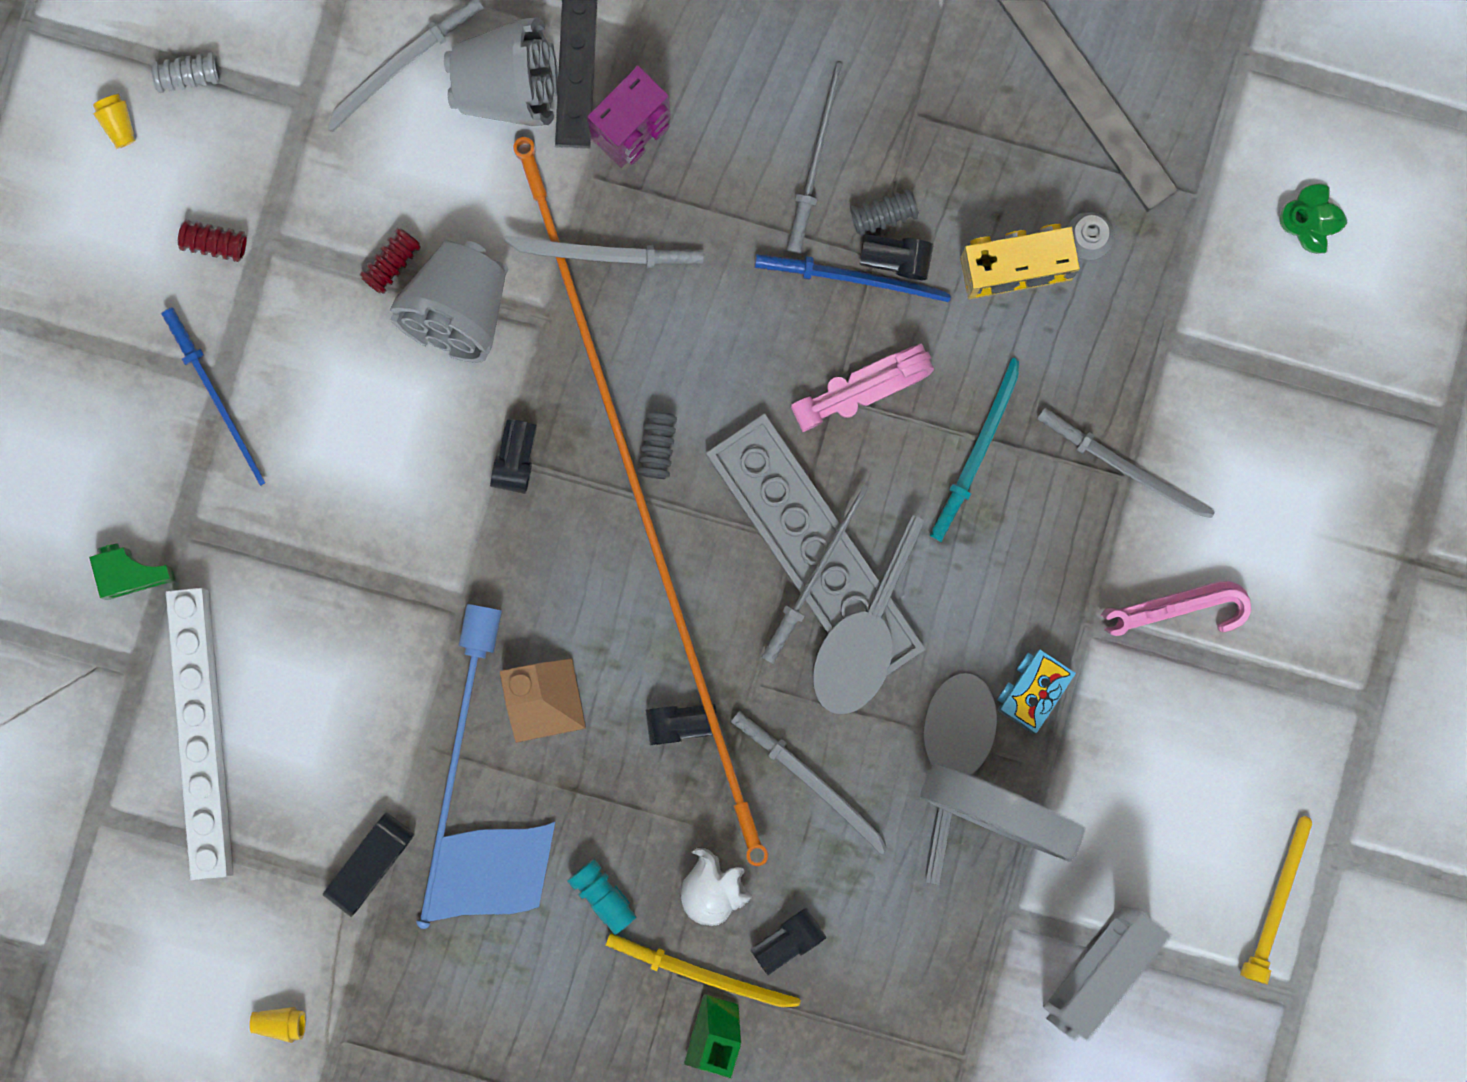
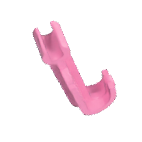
[791,343,934,432]
[1101,581,1251,636]

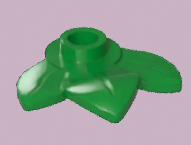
[1280,184,1348,254]

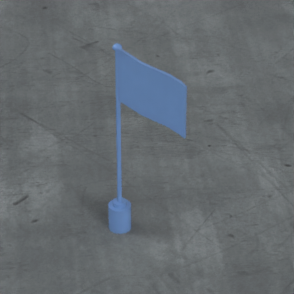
[416,604,555,929]

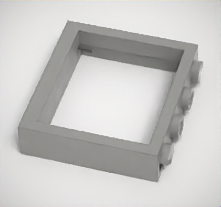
[1043,906,1172,1041]

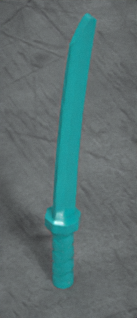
[929,358,1019,542]

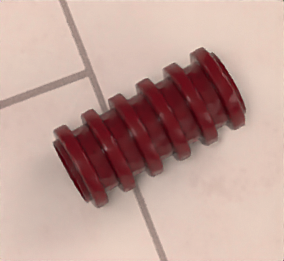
[177,220,247,262]
[359,228,421,294]

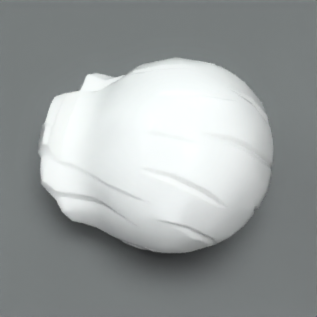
[681,848,752,926]

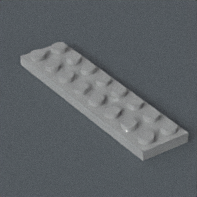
[706,414,926,675]

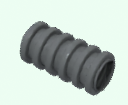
[850,189,919,237]
[638,411,677,479]

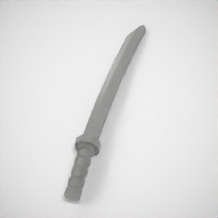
[328,0,484,132]
[787,62,843,254]
[504,235,703,268]
[1038,408,1215,518]
[761,484,869,664]
[731,711,887,854]

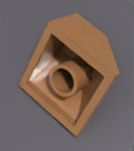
[499,658,586,743]

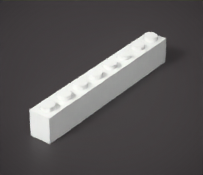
[166,588,233,880]

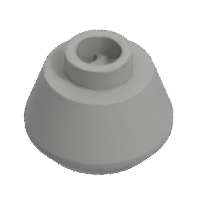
[1067,212,1114,260]

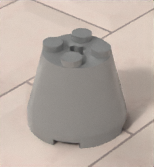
[444,17,558,126]
[390,240,509,363]

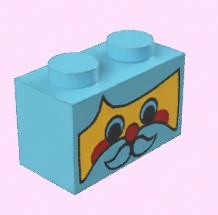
[997,649,1076,734]

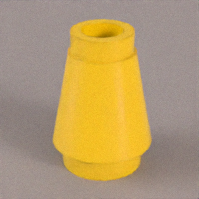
[93,94,136,149]
[249,1007,306,1043]

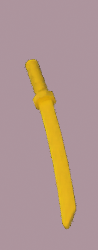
[605,933,801,1007]

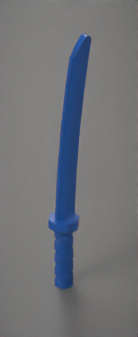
[754,254,951,302]
[161,307,265,486]

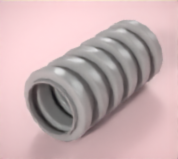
[151,53,220,93]

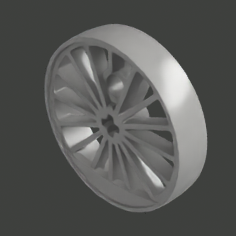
[920,764,1086,862]

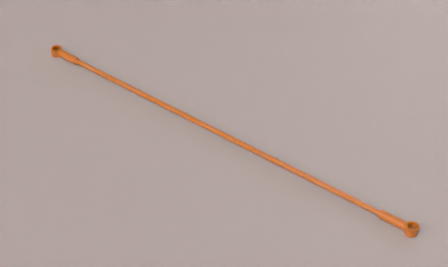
[513,137,768,866]

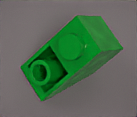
[684,994,741,1078]

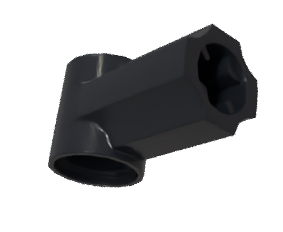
[860,234,934,280]
[490,419,537,494]
[645,704,717,746]
[750,908,827,976]

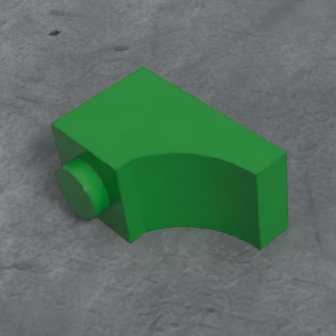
[89,543,176,600]

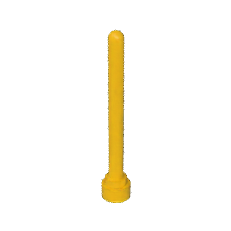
[1240,816,1312,985]

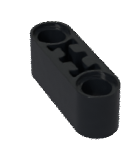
[323,812,415,917]

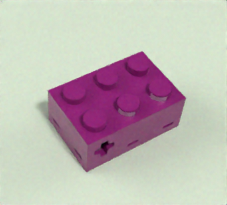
[587,66,671,168]

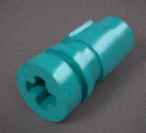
[567,858,637,935]

